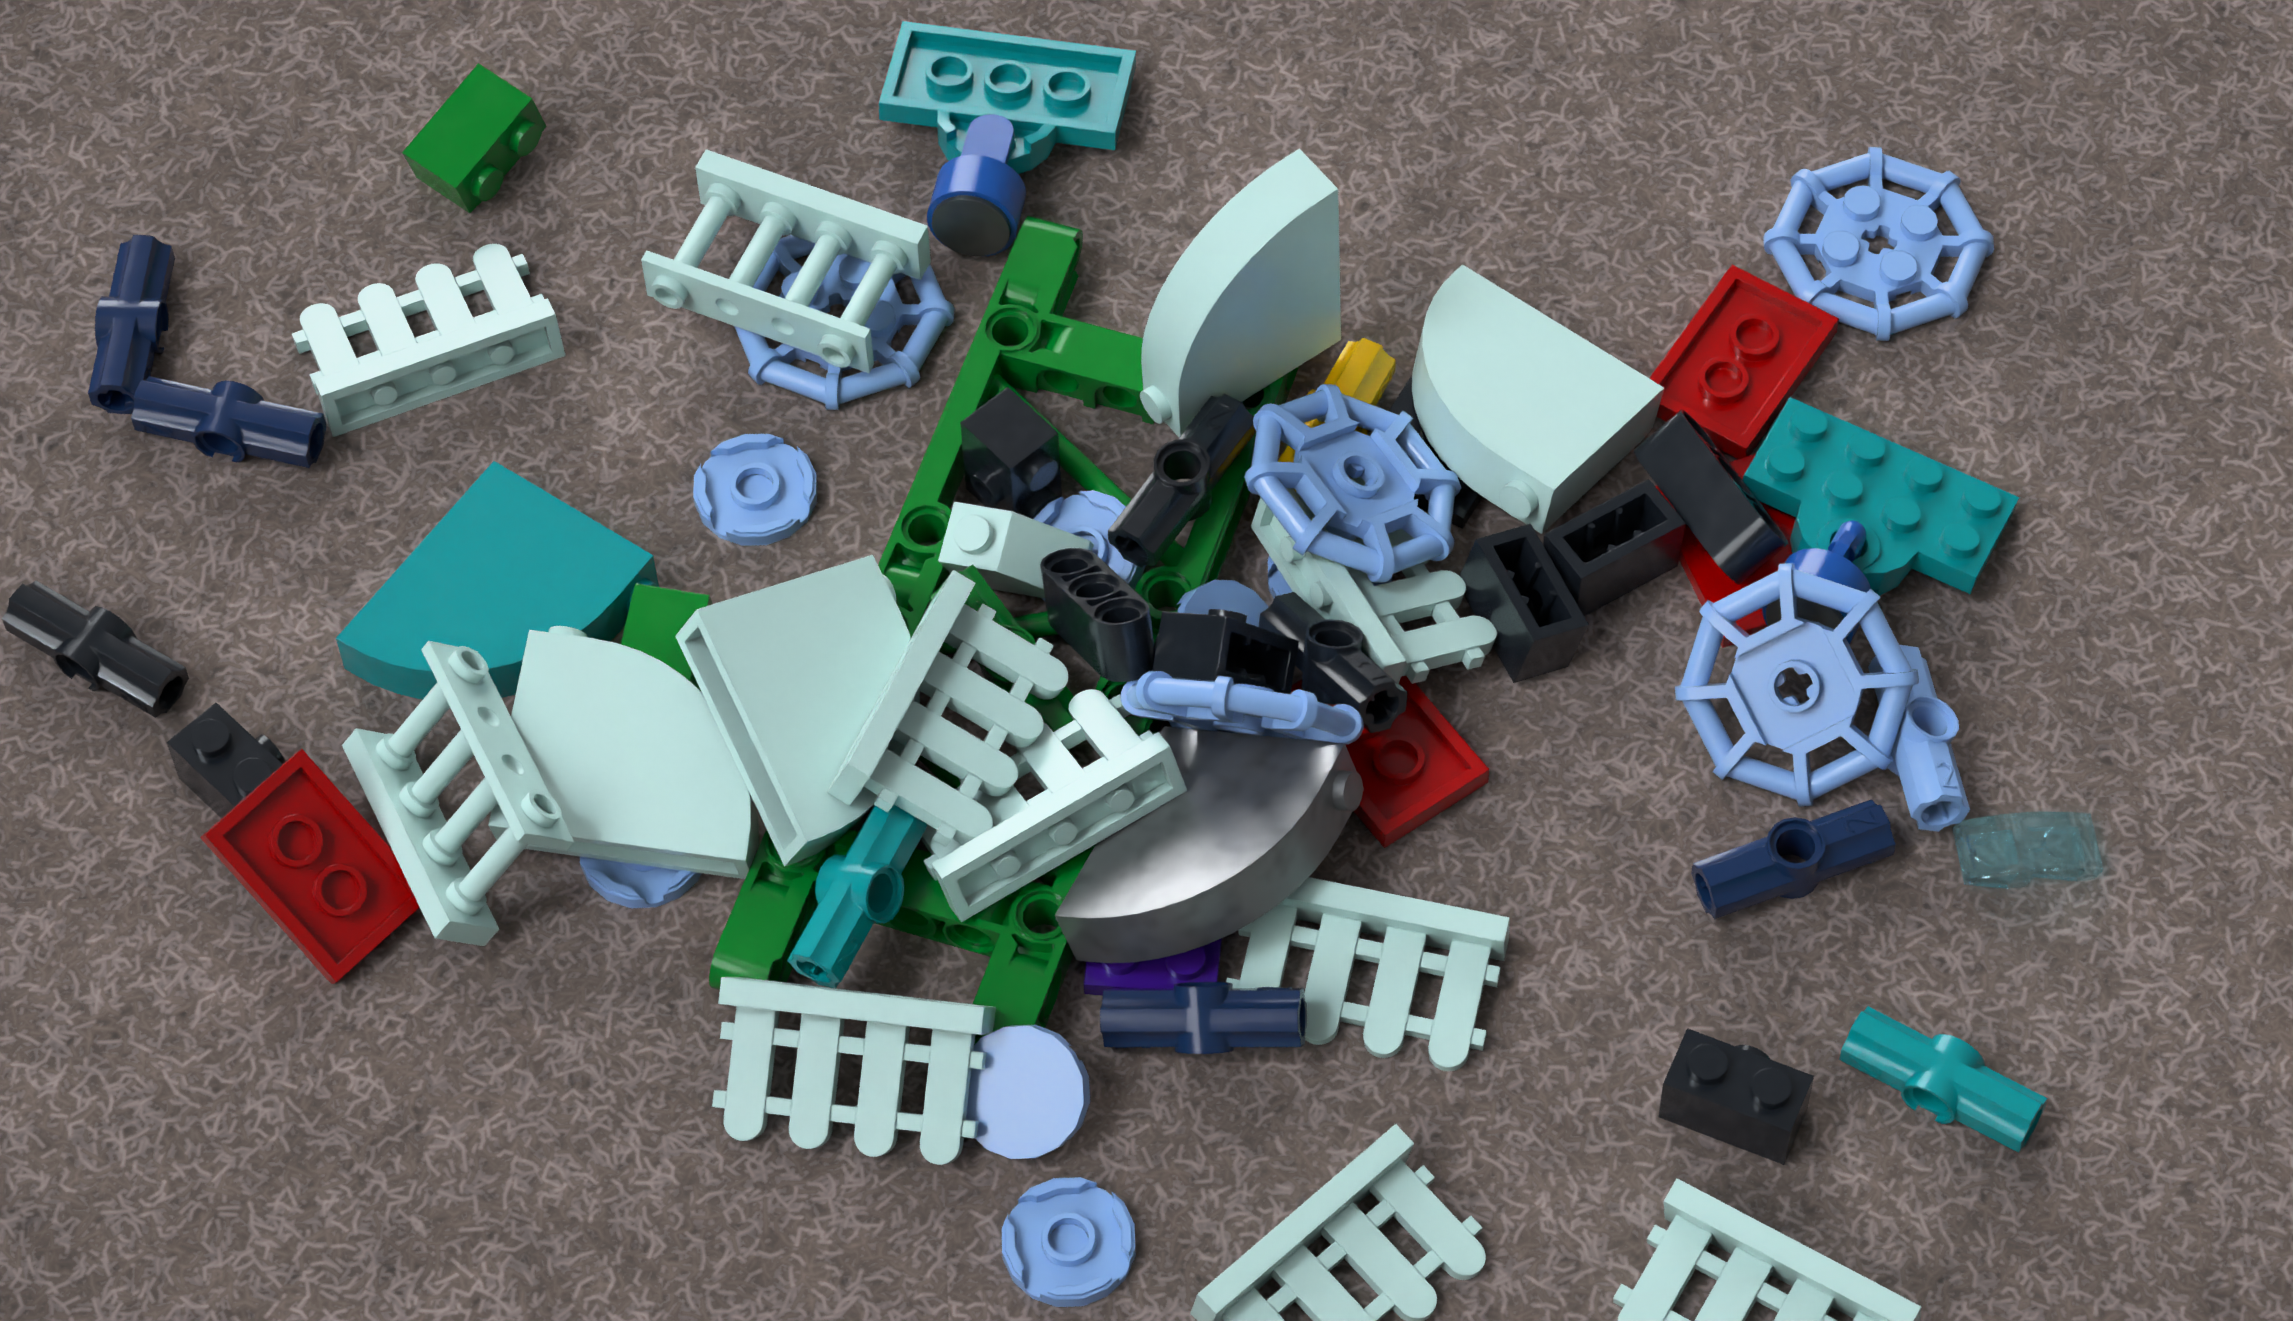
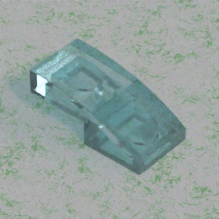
[1952,811,2104,889]

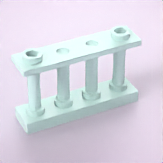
[641,150,931,373]
[342,641,574,946]

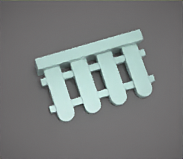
[292,244,566,437]
[1251,477,1497,684]
[827,570,1068,847]
[920,689,1187,922]
[1226,877,1510,1071]
[712,977,996,1165]
[1190,1124,1486,1321]
[1613,1178,1921,1321]

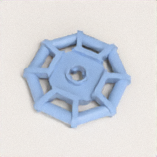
[1763,147,1994,341]
[734,235,955,410]
[1244,384,1461,582]
[1675,563,1919,807]
[1121,671,1363,744]

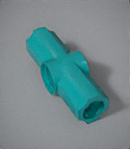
[787,804,928,989]
[1839,1006,2048,1153]

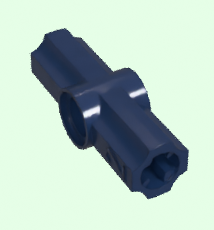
[88,235,175,414]
[131,376,327,468]
[1691,799,1896,919]
[1100,982,1307,1054]

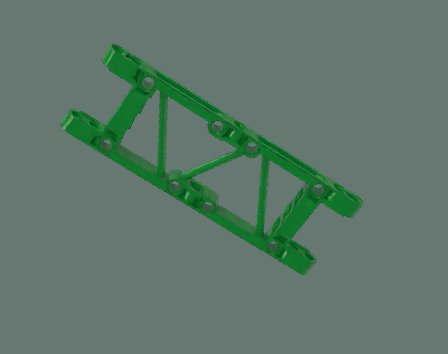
[709,216,1299,1045]

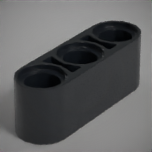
[1634,409,1788,585]
[1040,548,1155,682]

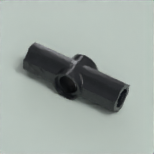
[1108,393,1256,568]
[2,580,189,718]
[1259,592,1407,733]

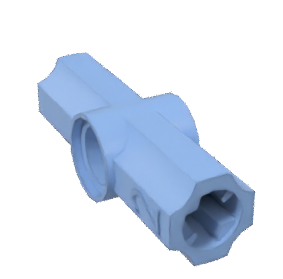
[1868,645,1970,832]

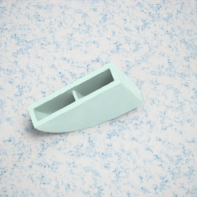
[1140,148,1341,437]
[1412,264,1664,534]
[675,555,920,867]
[488,626,759,879]

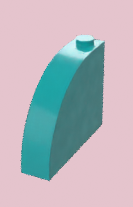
[336,461,659,699]

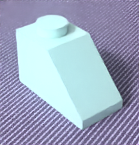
[938,502,1094,598]

